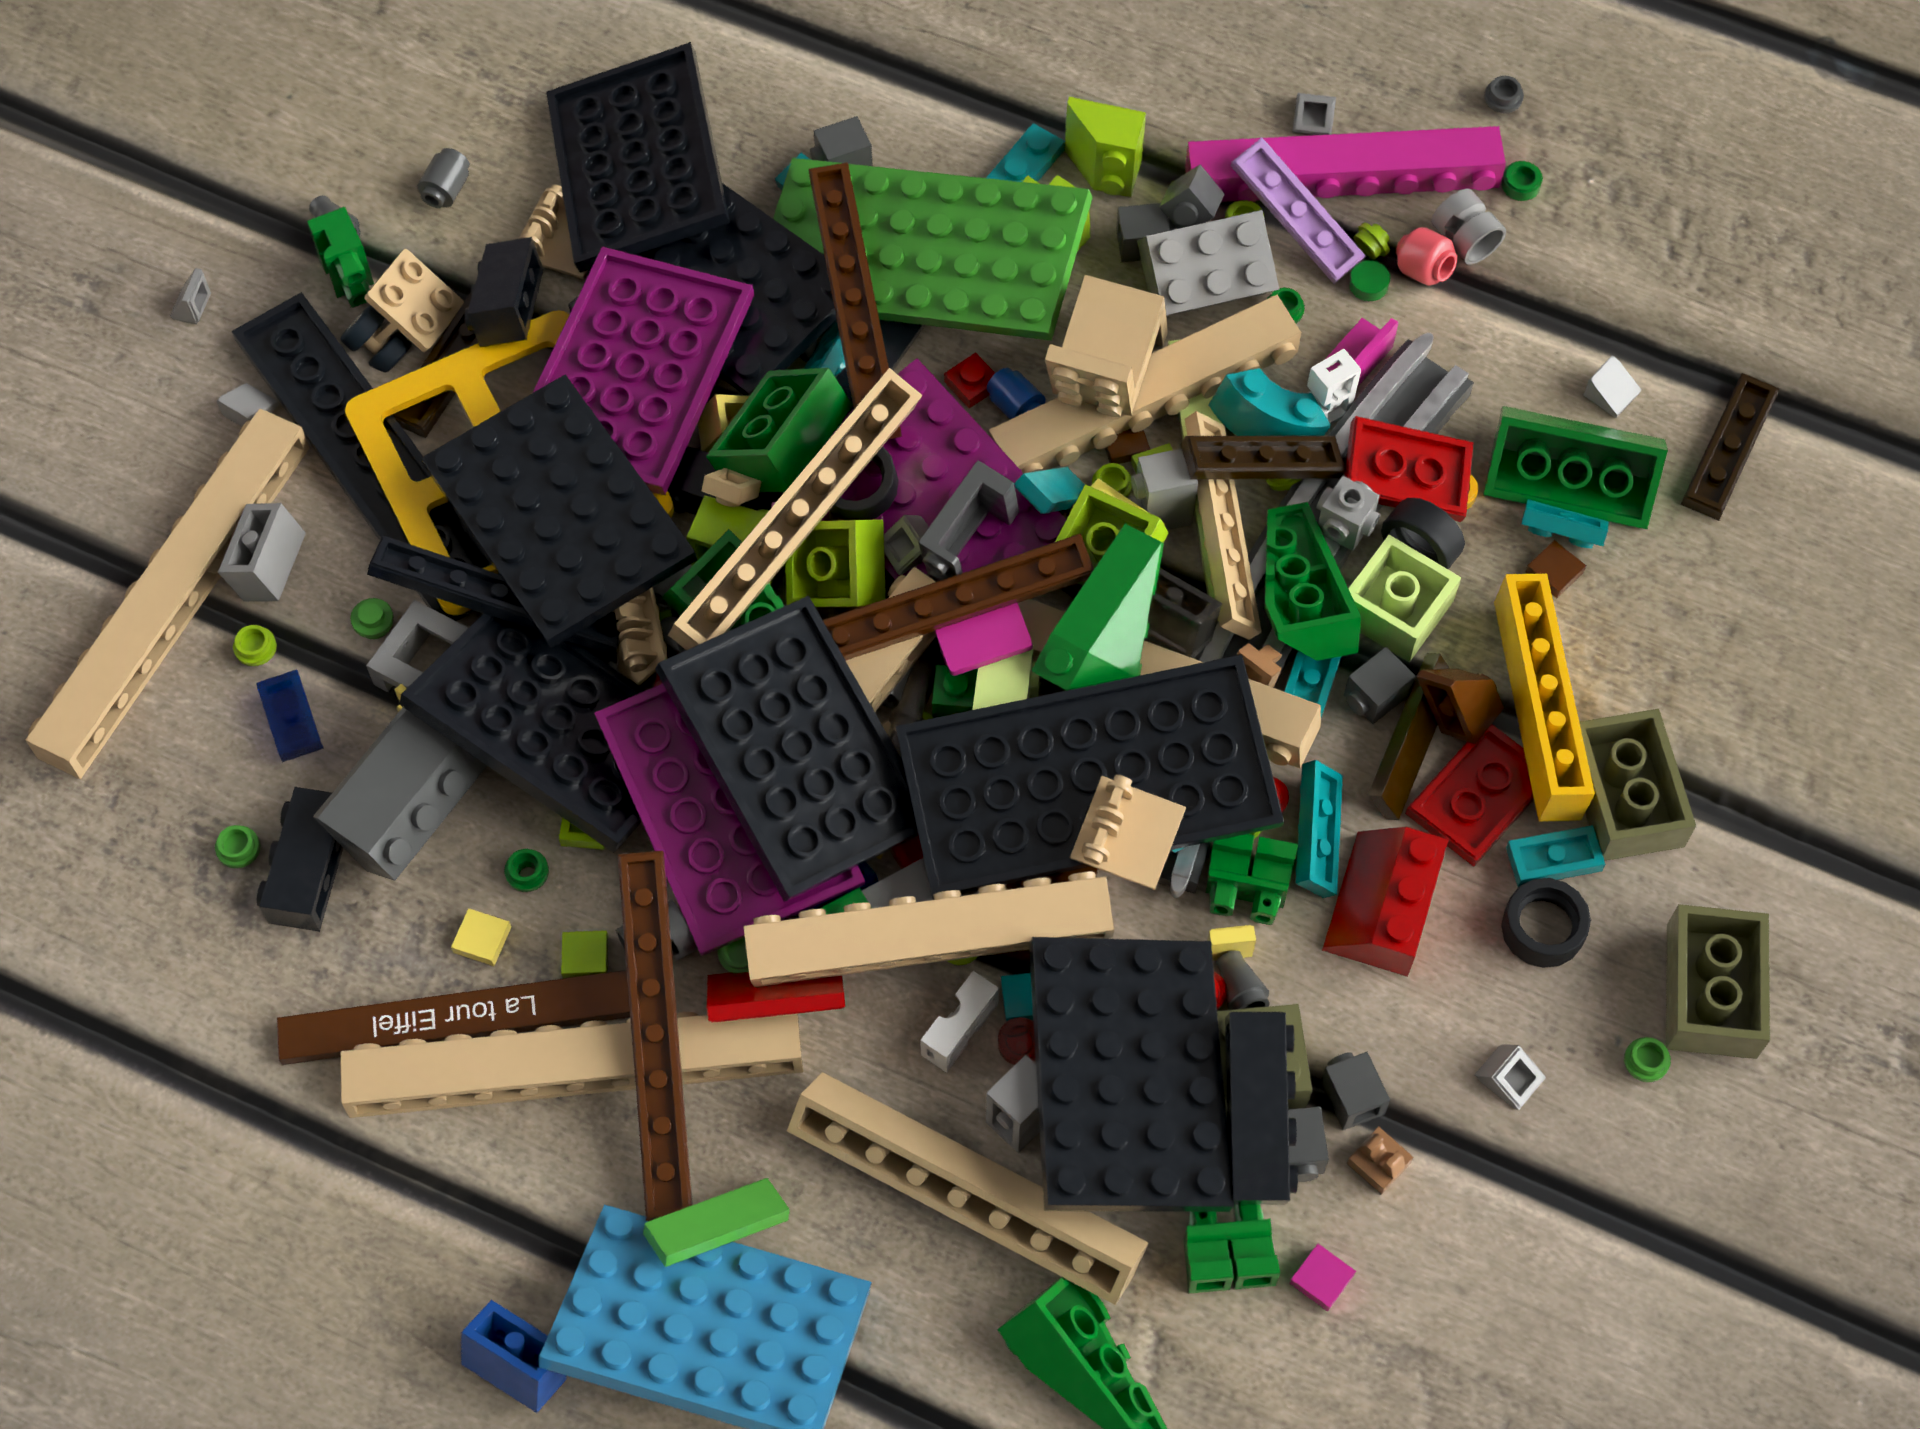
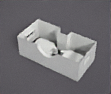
[1307,349,1361,425]
[920,971,999,1073]

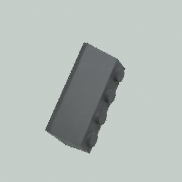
[313,707,487,881]

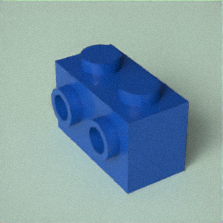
[461,1300,566,1413]

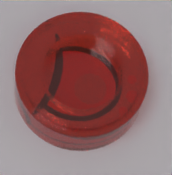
[998,1017,1036,1065]

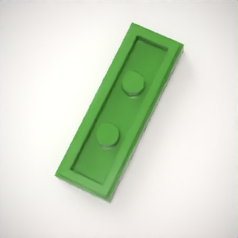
[643,1178,790,1267]

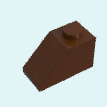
[1416,669,1504,744]

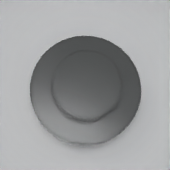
[1484,76,1524,113]

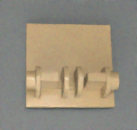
[519,184,587,279]
[611,587,668,686]
[1070,775,1186,890]

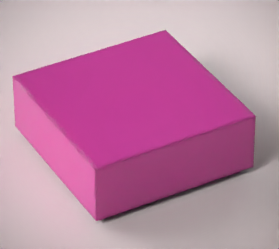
[1289,1243,1356,1312]

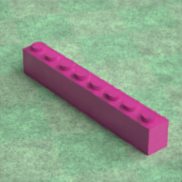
[1185,126,1506,202]

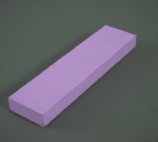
[1231,137,1365,284]

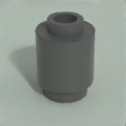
[417,148,470,208]

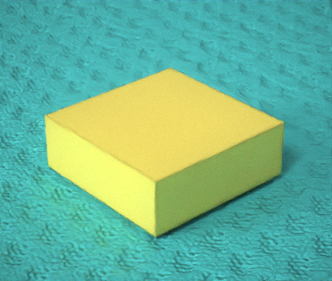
[451,908,511,966]
[1207,925,1256,961]

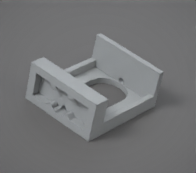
[366,600,468,692]

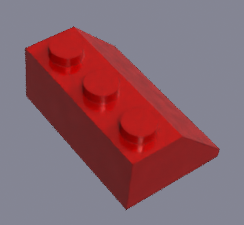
[1322,827,1449,977]

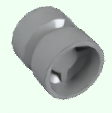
[1431,188,1507,265]

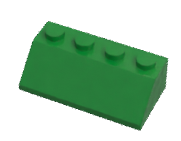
[1483,406,1668,529]

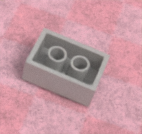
[1137,210,1279,316]

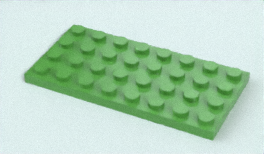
[773,158,1093,341]

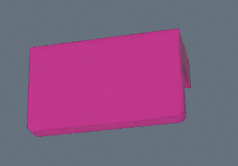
[1325,318,1399,387]
[935,603,1033,676]

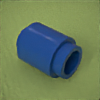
[987,368,1046,419]

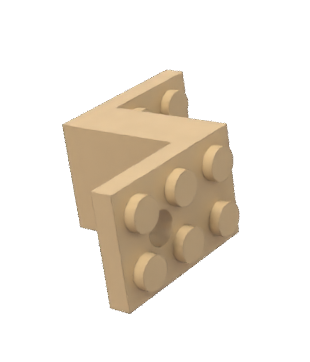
[1045,275,1168,417]

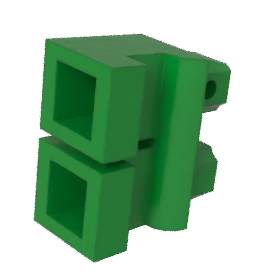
[307,206,374,308]
[1205,834,1298,925]
[1183,1205,1281,1294]

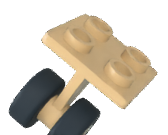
[340,249,464,372]

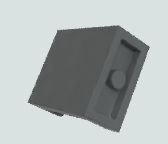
[918,460,1019,582]

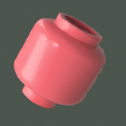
[1396,227,1457,286]

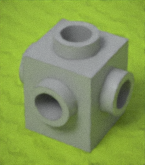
[1316,476,1381,551]

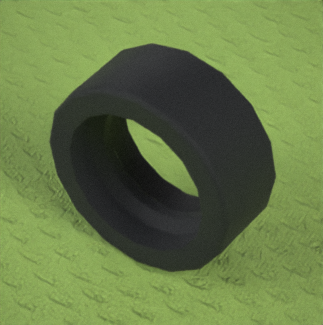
[830,446,899,520]
[1381,498,1465,569]
[1501,878,1591,968]

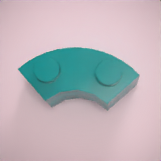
[1209,368,1331,436]

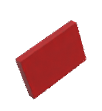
[1345,416,1474,522]
[1405,724,1534,867]
[707,972,846,1023]

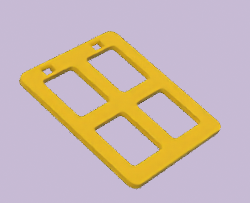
[345,310,674,615]

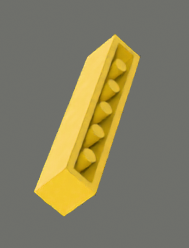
[1494,573,1595,822]

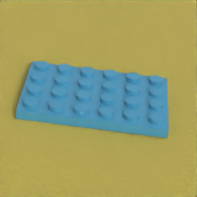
[539,1204,872,1429]

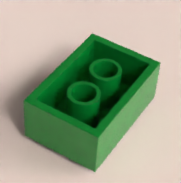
[706,368,853,493]

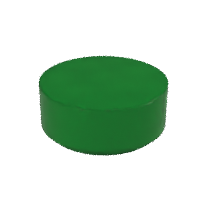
[1501,161,1543,201]
[1349,260,1390,301]

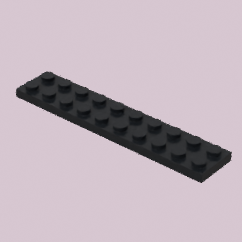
[232,292,492,621]

